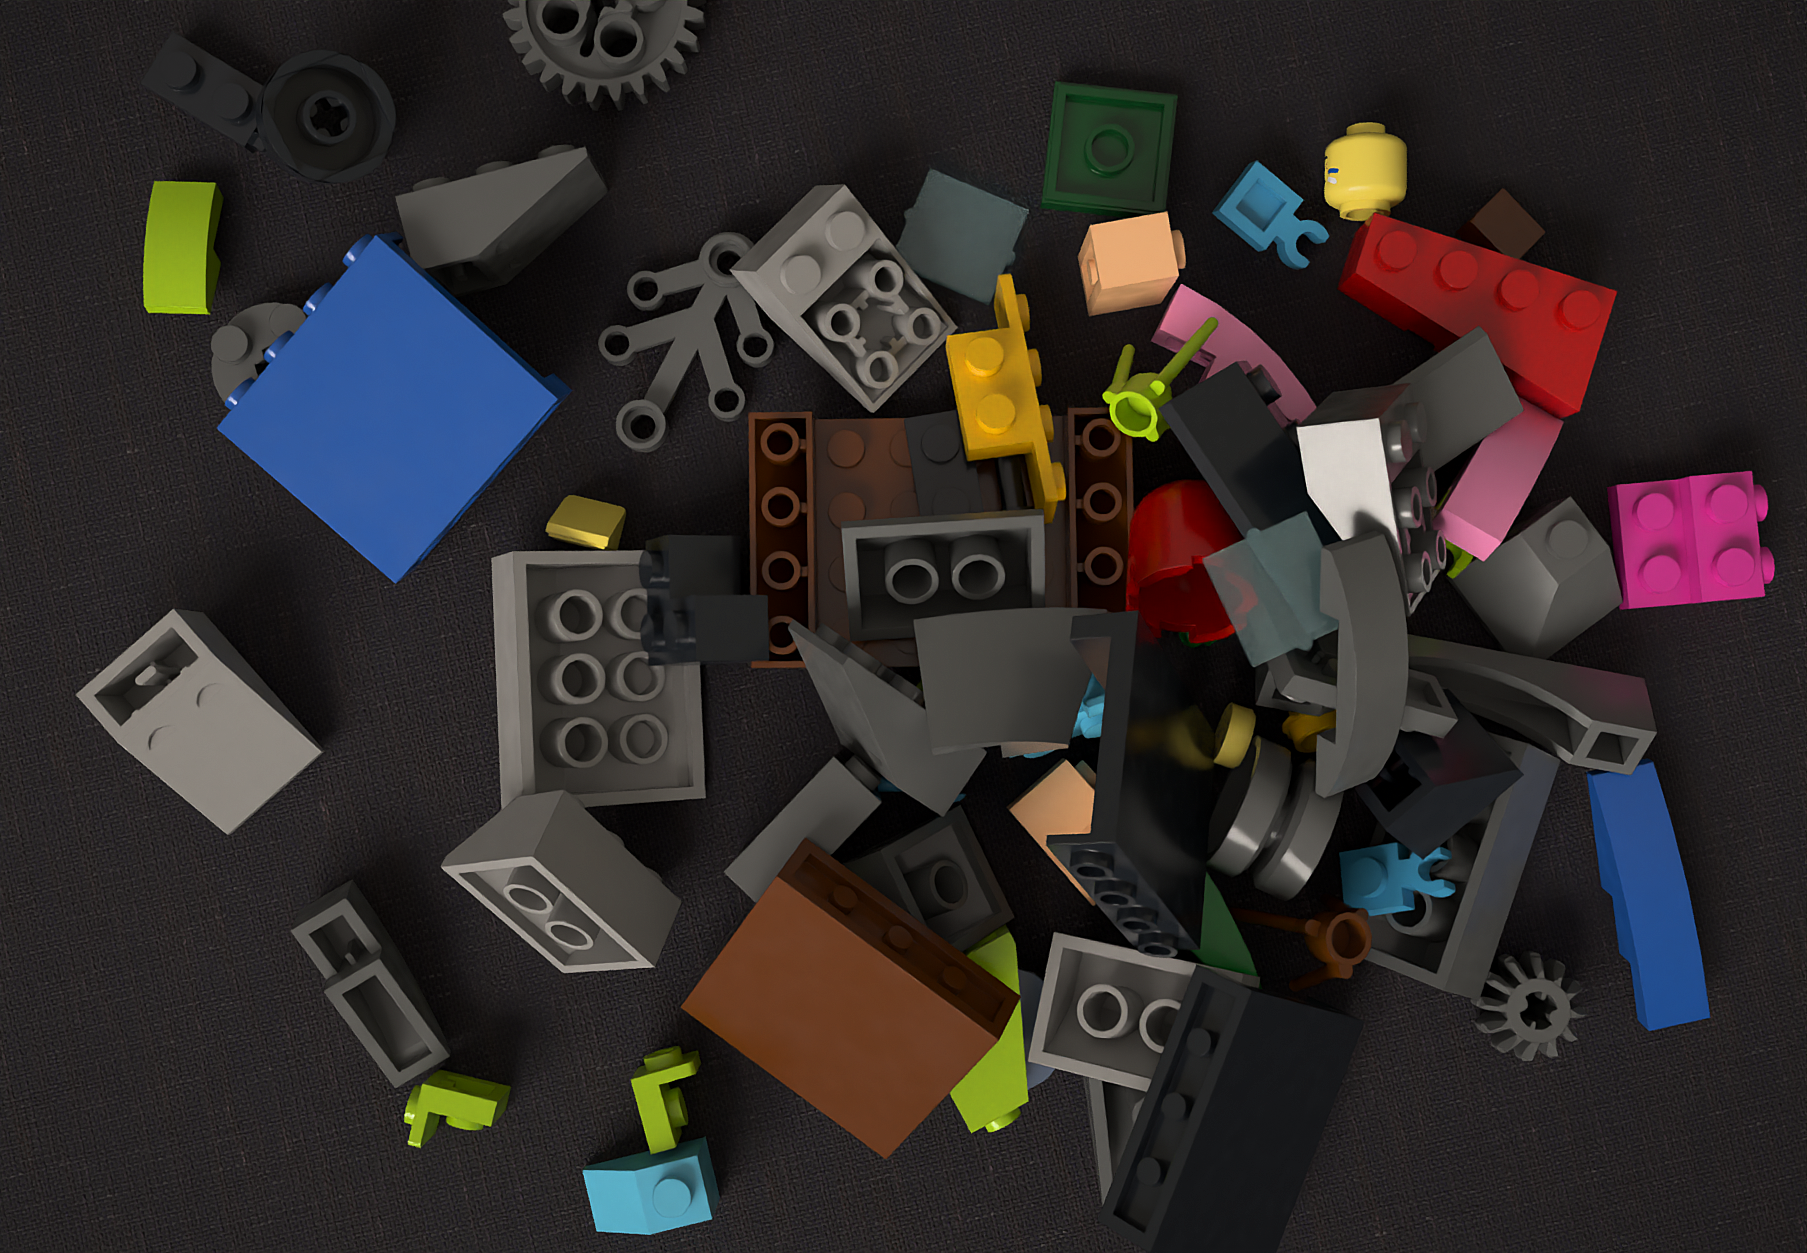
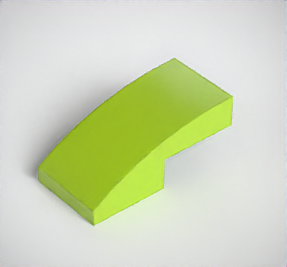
[143,181,224,315]

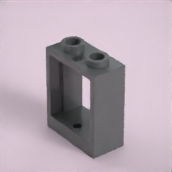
[724,753,883,903]

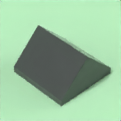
[1392,326,1524,472]

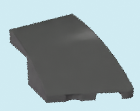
[913,607,1107,758]

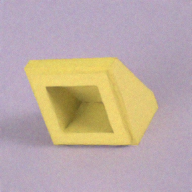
[545,495,626,551]

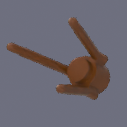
[1227,893,1372,992]

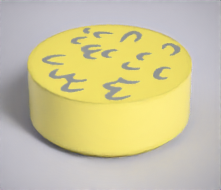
[1214,702,1256,769]

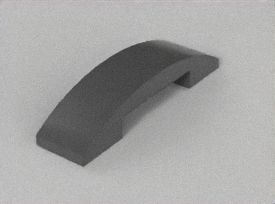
[1316,530,1409,798]

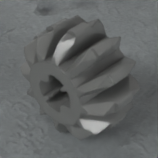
[1471,950,1587,1061]

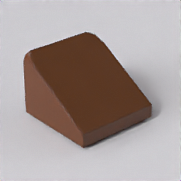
[1456,188,1545,259]

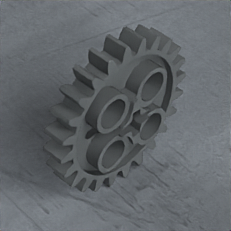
[503,0,707,111]

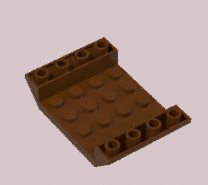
[748,407,1134,668]

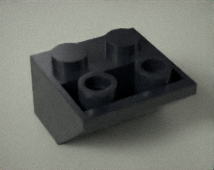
[1353,688,1524,860]

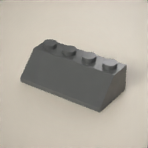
[1364,732,1561,1000]

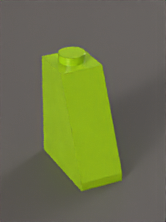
[950,924,1029,1134]

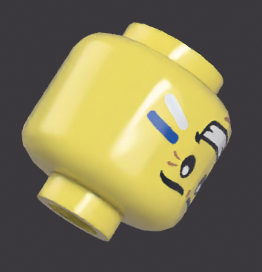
[1324,122,1407,221]

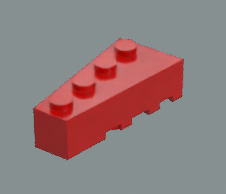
[1337,213,1617,420]

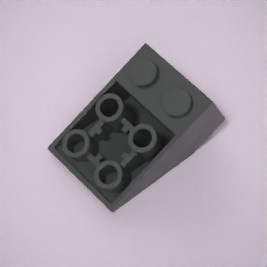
[395,145,609,298]
[1296,383,1446,617]
[788,619,987,817]

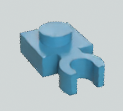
[1212,161,1329,270]
[1339,842,1456,916]

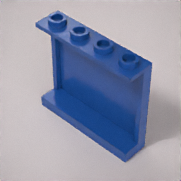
[217,232,573,584]

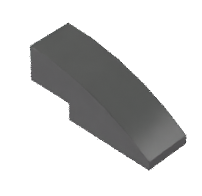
[290,879,451,1088]

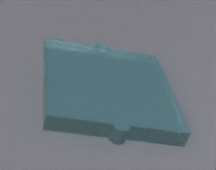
[896,168,1029,305]
[1201,511,1339,667]

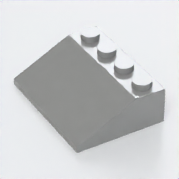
[491,550,706,809]

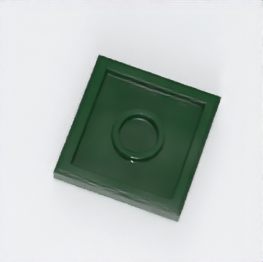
[1040,81,1178,218]

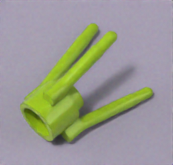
[1102,317,1219,442]

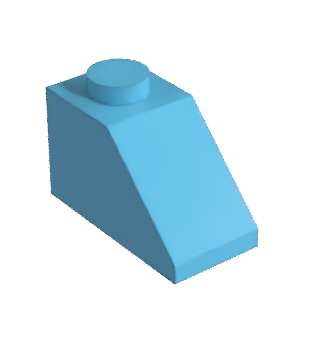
[582,1137,720,1235]

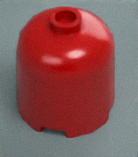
[1126,479,1258,643]

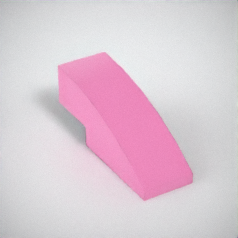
[1151,284,1317,423]
[1432,395,1564,561]

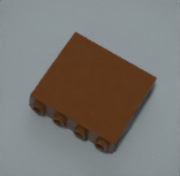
[681,838,1021,1159]

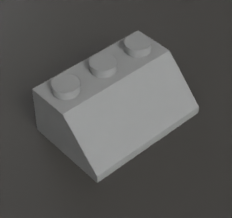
[441,790,682,973]
[1028,932,1260,1092]

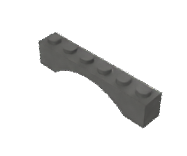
[1255,620,1657,775]

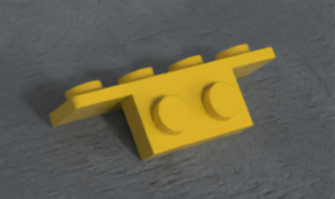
[946,273,1066,524]

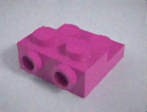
[1607,471,1775,610]

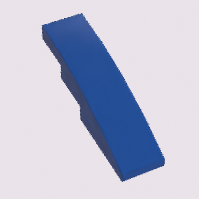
[1587,758,1711,1031]

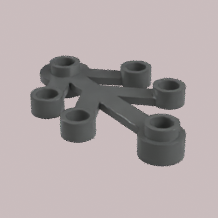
[598,232,775,452]

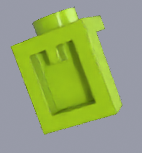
[631,1046,701,1155]
[404,1069,511,1148]

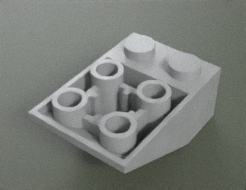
[730,184,958,413]
[76,609,325,835]

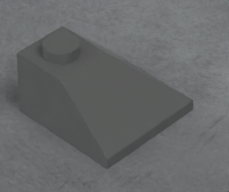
[1446,496,1623,660]

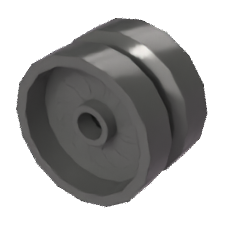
[1206,735,1344,901]

